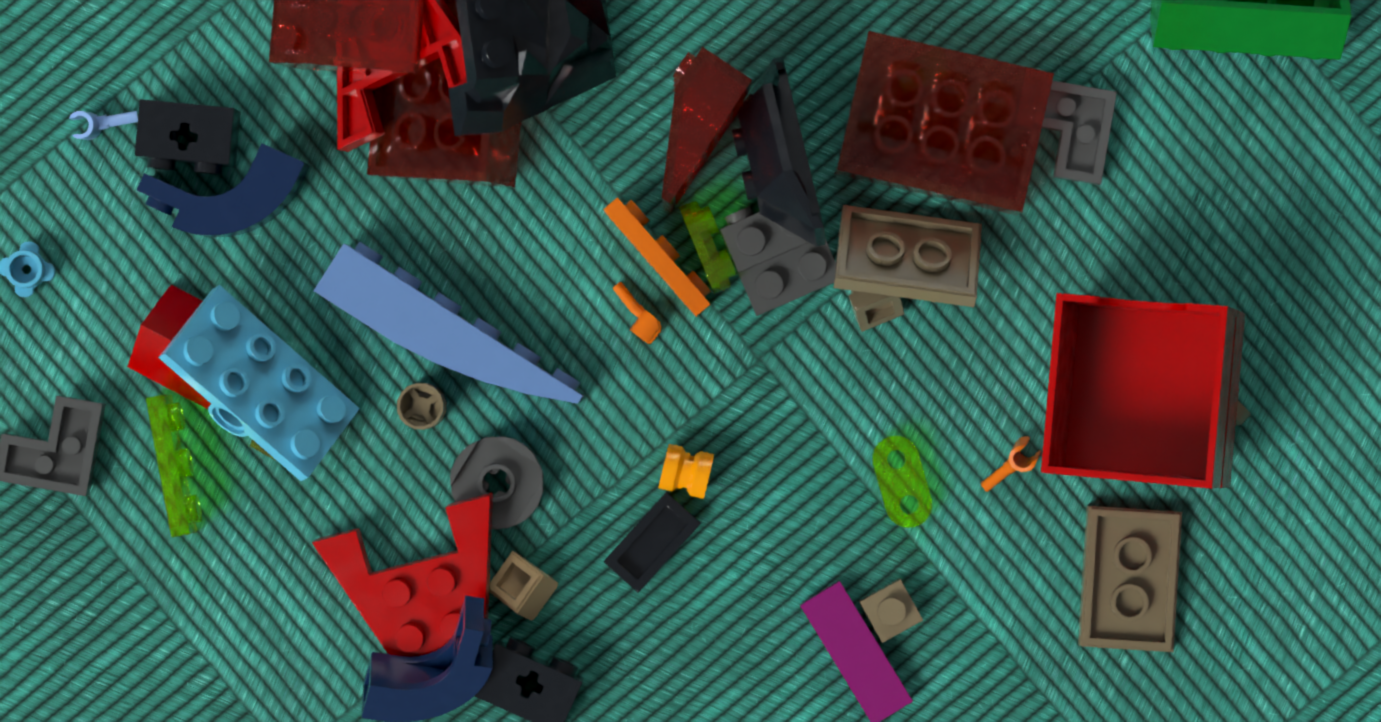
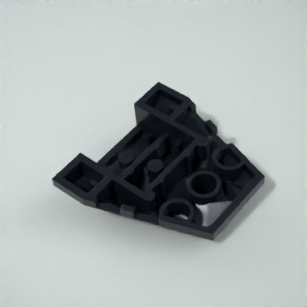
[448,0,616,136]

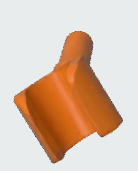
[613,282,662,344]
[980,436,1042,492]

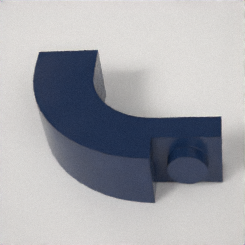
[137,143,310,237]
[361,595,493,722]

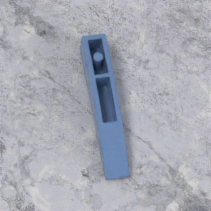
[314,241,584,404]

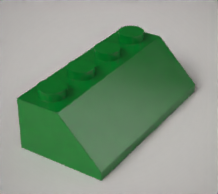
[1150,0,1352,60]

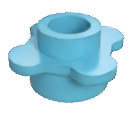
[0,242,55,298]

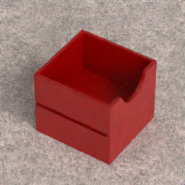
[1041,293,1245,489]

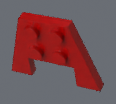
[336,0,467,152]
[312,493,493,657]

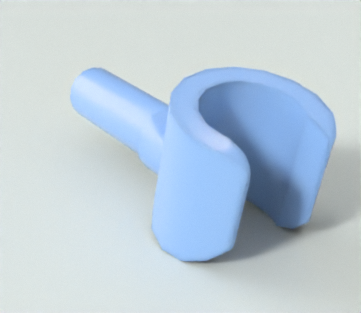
[69,111,138,140]

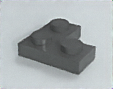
[1015,76,1117,185]
[0,395,106,496]

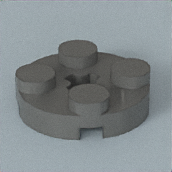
[450,436,544,529]

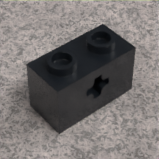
[135,99,241,175]
[475,637,584,722]

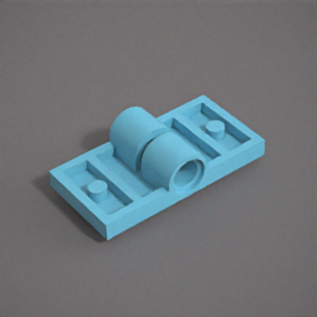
[158,285,360,481]

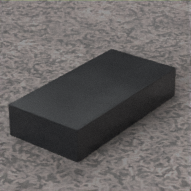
[603,492,701,593]

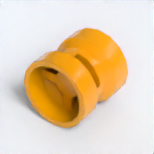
[658,443,714,499]

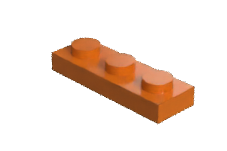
[603,197,711,317]

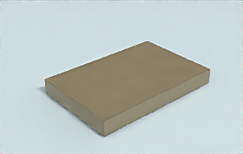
[833,205,982,307]
[1078,505,1182,652]

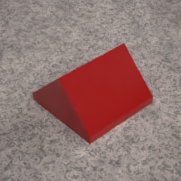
[127,284,211,409]

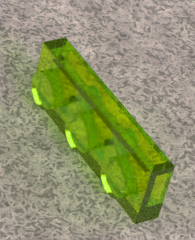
[146,394,202,538]

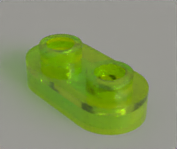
[679,201,737,294]
[872,435,932,528]

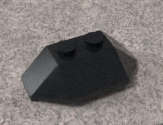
[732,56,826,247]

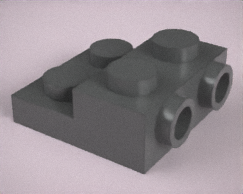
[720,206,836,316]

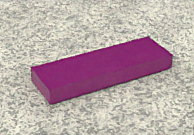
[799,581,913,722]

